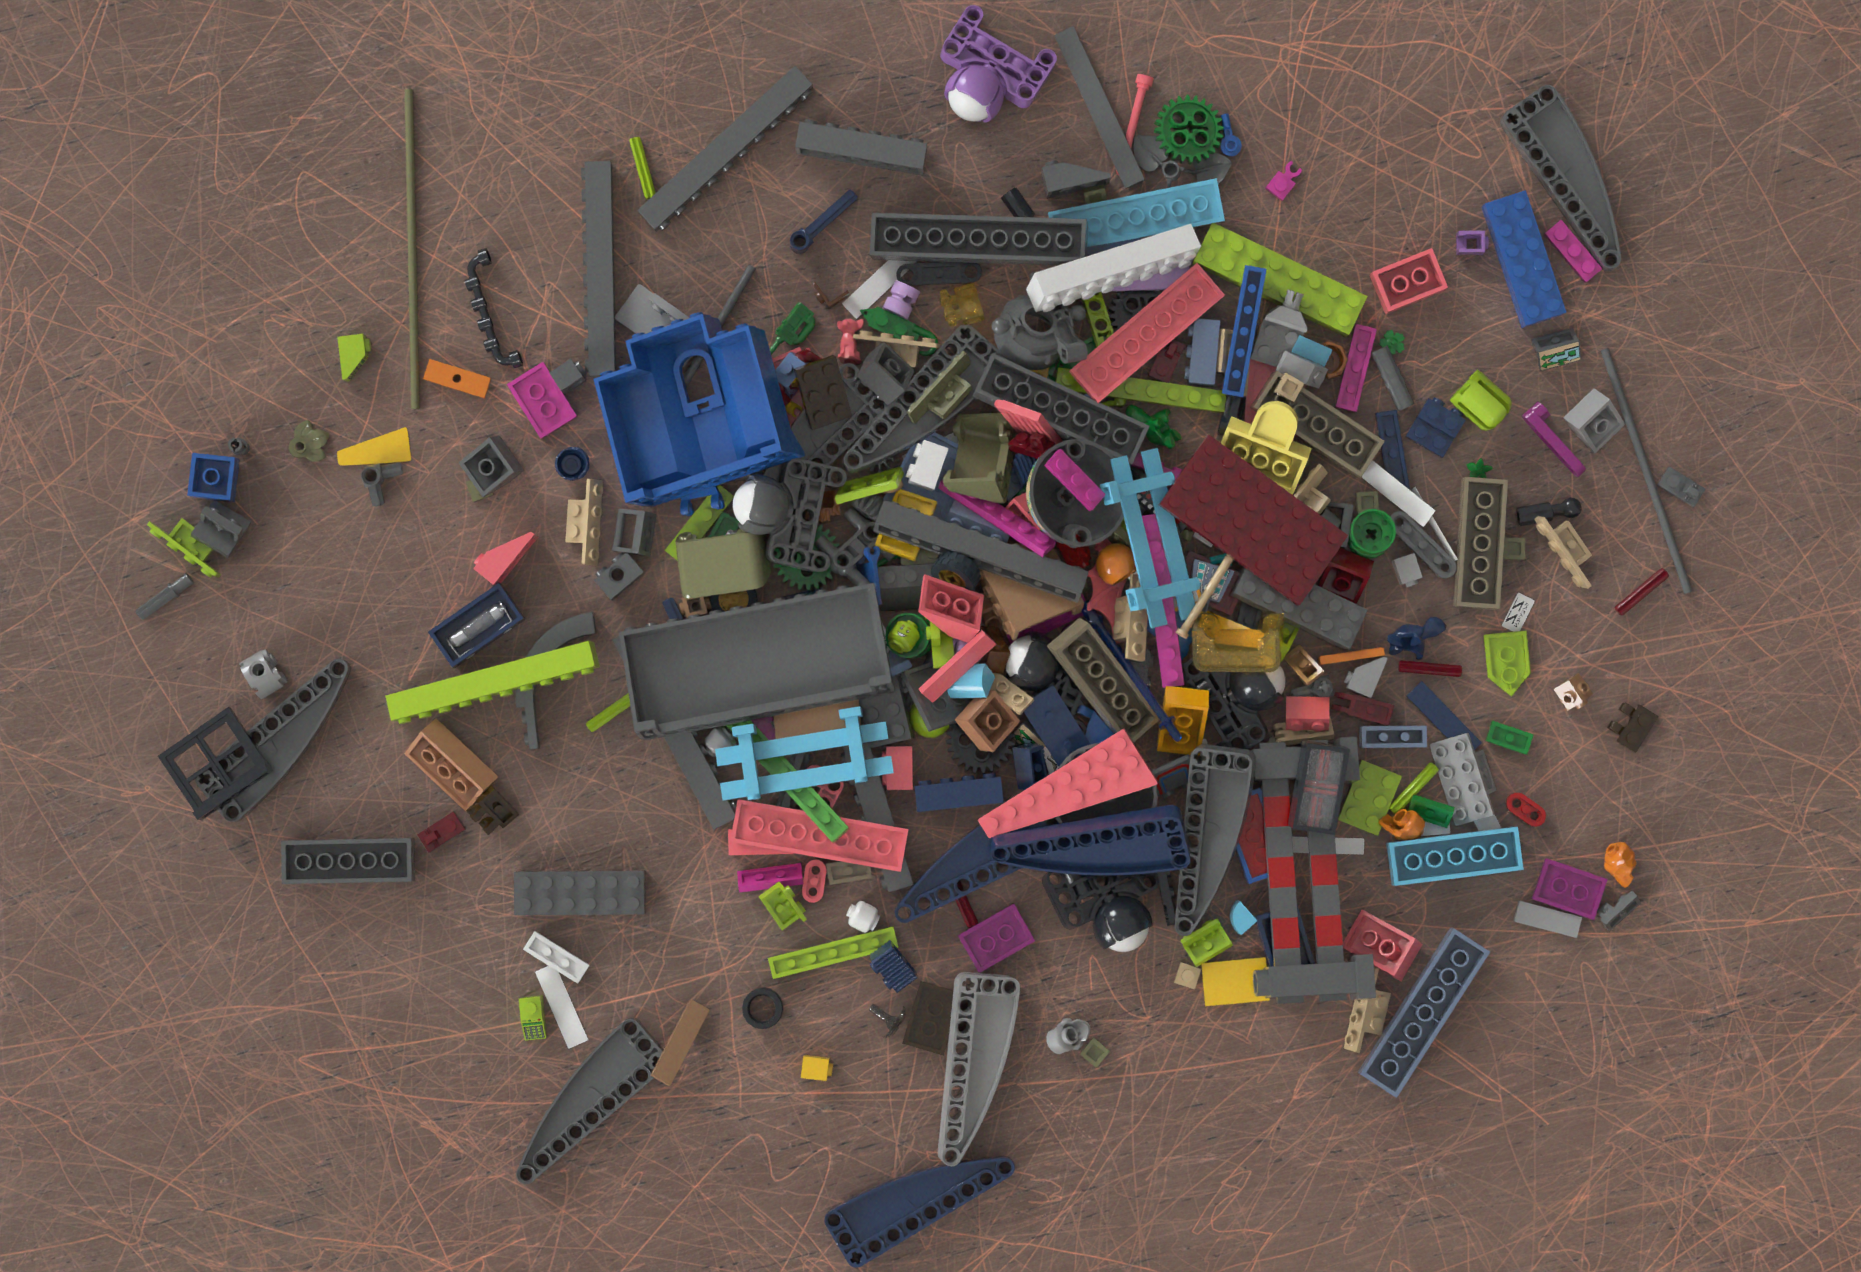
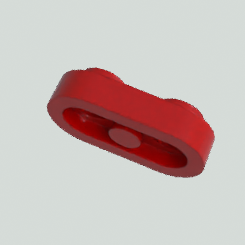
[1506,793,1546,827]

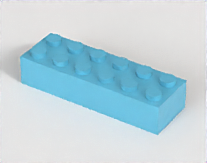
[1386,827,1524,886]

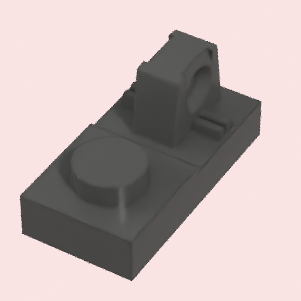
[1657,467,1705,507]
[1597,890,1641,932]

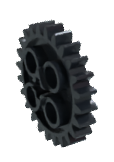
[1108,290,1164,333]
[946,722,1015,774]

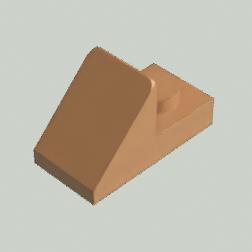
[1283,644,1325,686]

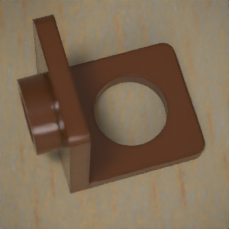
[813,282,850,309]

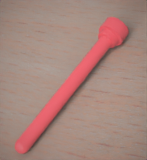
[1116,74,1154,175]

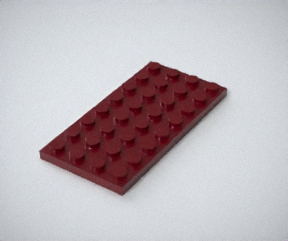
[1158,434,1348,606]

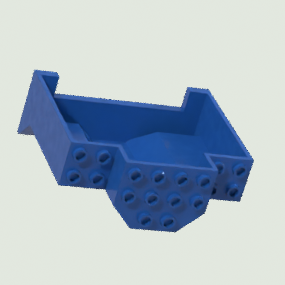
[593,312,805,507]

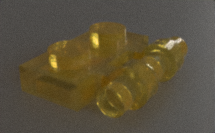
[939,283,985,327]

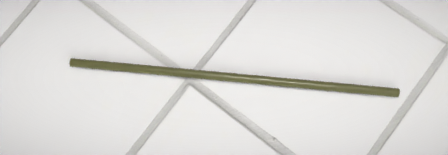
[404,89,420,409]

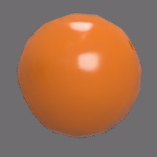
[1096,543,1137,585]

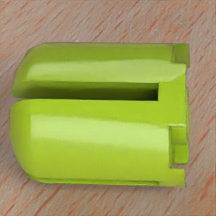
[1450,369,1512,431]

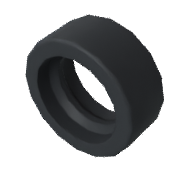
[742,987,783,1029]

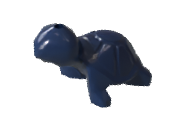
[1387,617,1447,660]

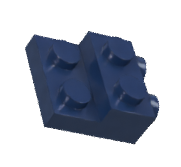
[1405,397,1465,458]

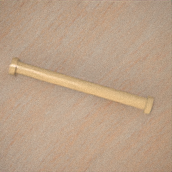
[1176,555,1234,639]

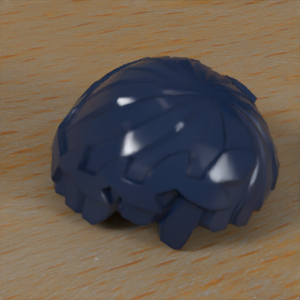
[555,447,590,481]

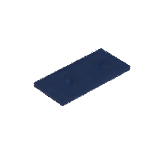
[1024,684,1090,767]

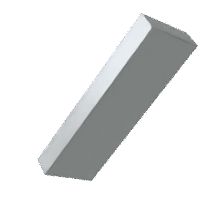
[1513,901,1582,938]

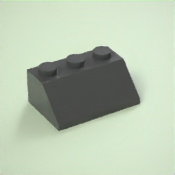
[878,564,934,611]

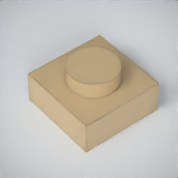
[1274,373,1304,403]
[1174,962,1201,989]

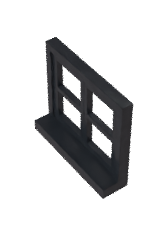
[158,707,273,820]

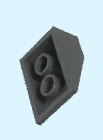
[1041,160,1111,199]

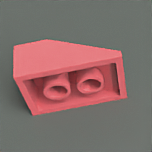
[473,532,539,585]
[918,574,984,643]
[1343,910,1423,982]

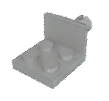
[1250,289,1307,367]

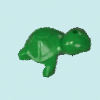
[1125,405,1182,449]

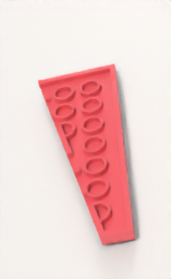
[978,728,1159,838]

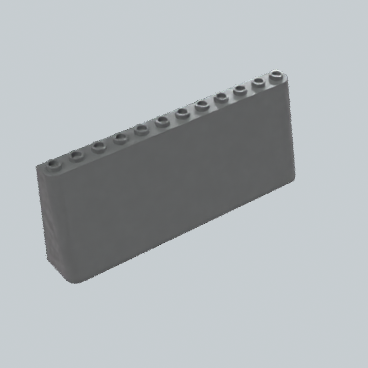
[619,581,895,740]

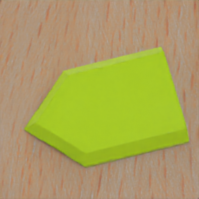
[1483,631,1531,697]

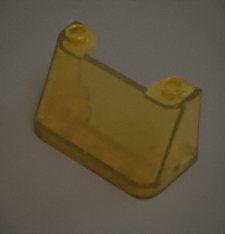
[1192,613,1285,672]

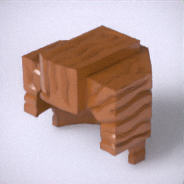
[1321,341,1348,381]
[805,490,841,523]

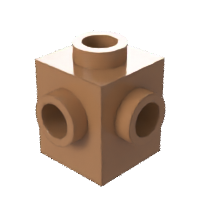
[679,596,712,619]
[1554,673,1593,710]

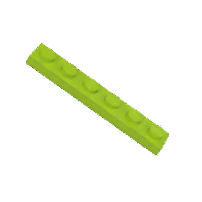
[768,926,899,979]

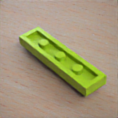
[664,485,734,561]

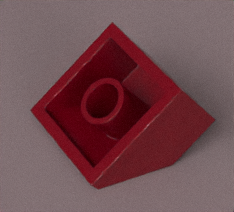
[1317,548,1374,604]

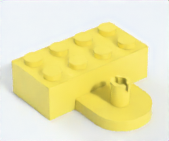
[1221,401,1312,495]

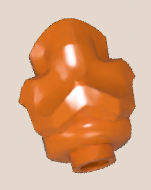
[1379,809,1425,841]
[1604,842,1637,888]

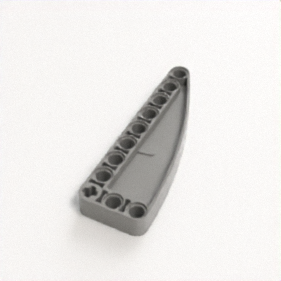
[938,972,1020,1166]

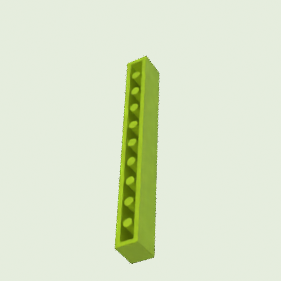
[385,641,600,724]

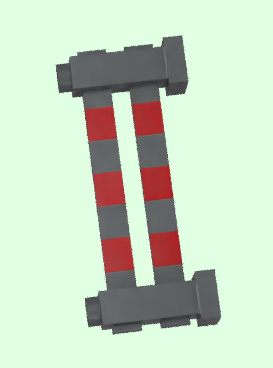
[1240,737,1376,1004]

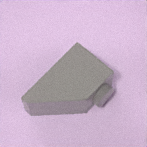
[1276,351,1328,388]
[1344,657,1388,698]

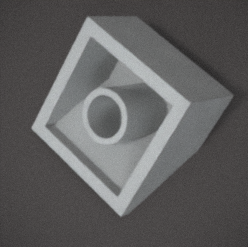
[1563,388,1625,453]

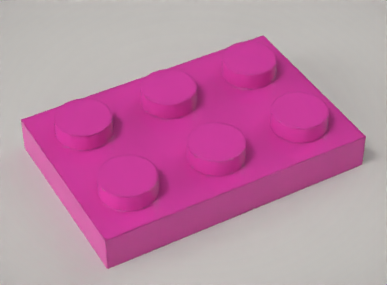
[507,362,578,439]

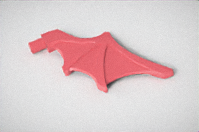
[1087,539,1127,643]

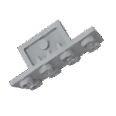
[615,284,691,367]
[1430,733,1497,826]

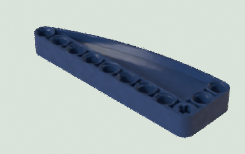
[991,805,1190,875]
[894,820,1067,923]
[824,1156,1015,1268]

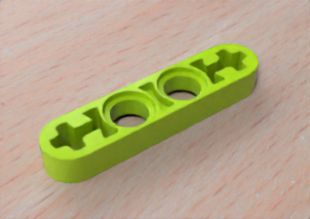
[1081,292,1114,347]

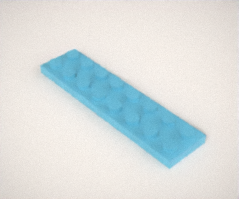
[1048,178,1225,247]

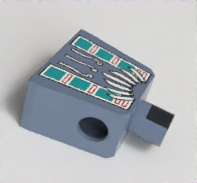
[1191,559,1234,613]

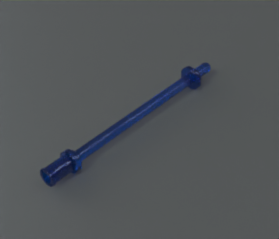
[1081,600,1182,742]

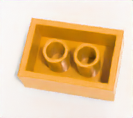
[1157,686,1209,755]

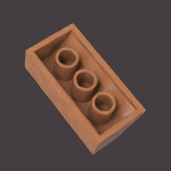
[404,718,498,812]

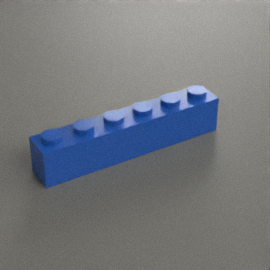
[1222,265,1267,397]

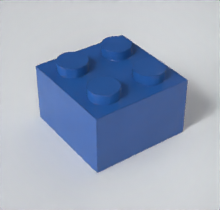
[187,453,240,502]

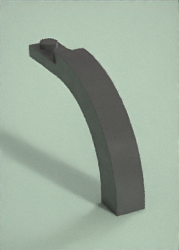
[516,612,597,750]

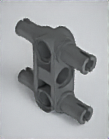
[814,507,896,586]

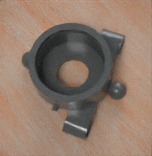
[992,272,1088,370]

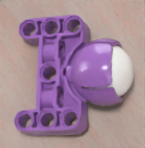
[940,5,1057,122]

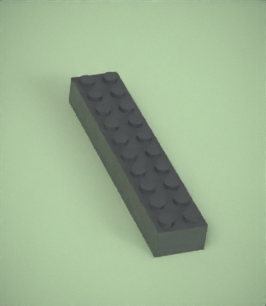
[870,213,1088,265]

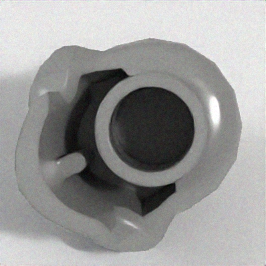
[1046,1018,1090,1054]

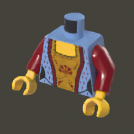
[775,349,822,417]

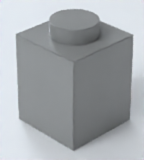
[1392,553,1423,587]

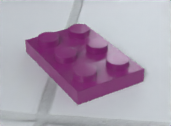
[1531,858,1608,920]
[958,903,1035,973]

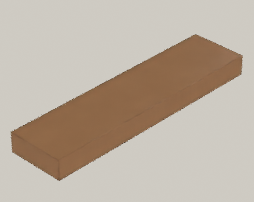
[650,999,709,1086]

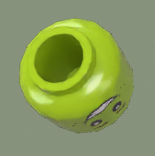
[888,621,920,653]

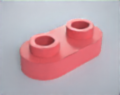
[802,860,827,903]

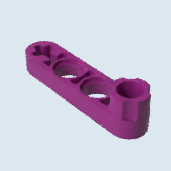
[1522,401,1586,477]

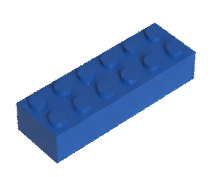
[1481,190,1566,328]

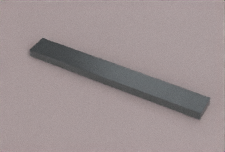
[1054,26,1145,189]

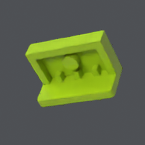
[758,882,807,930]
[1181,918,1233,967]

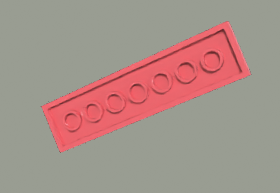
[1069,263,1225,403]
[730,799,909,872]

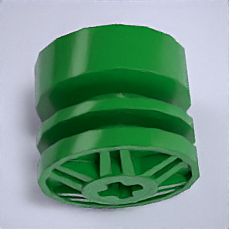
[1348,509,1396,559]
[885,613,932,658]

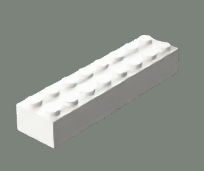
[1026,224,1201,312]

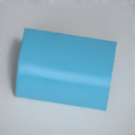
[947,664,995,698]
[1230,900,1257,935]

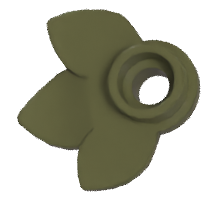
[288,420,329,462]

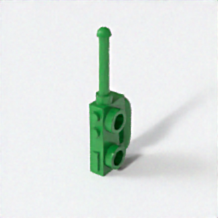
[770,302,815,355]

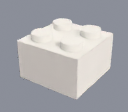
[905,440,949,491]

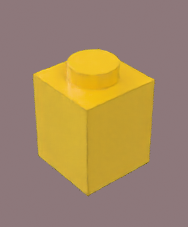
[801,1055,833,1081]

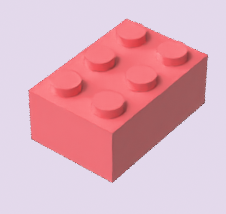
[1369,248,1448,315]

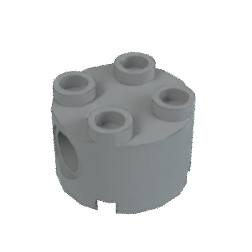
[239,649,288,699]

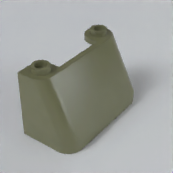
[943,413,1016,503]
[675,529,772,599]

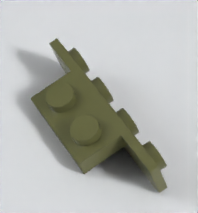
[907,351,973,424]

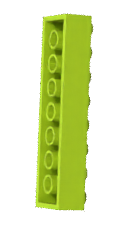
[1192,223,1368,338]

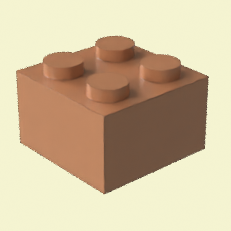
[955,690,1020,752]

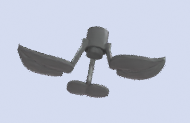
[1134,135,1232,188]

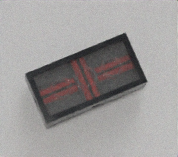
[1288,740,1350,835]

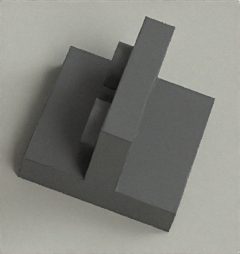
[191,500,251,558]

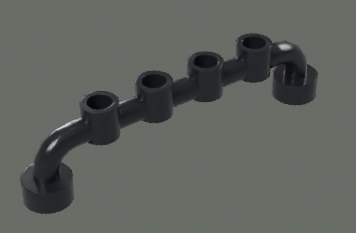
[465,248,523,368]

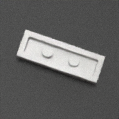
[523,931,590,984]

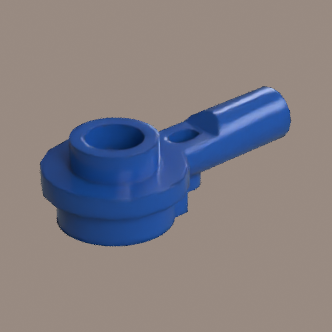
[1220,114,1242,157]

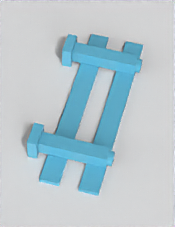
[1100,448,1200,628]
[715,706,894,801]

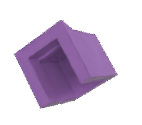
[1456,231,1489,255]

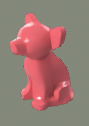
[837,319,864,365]

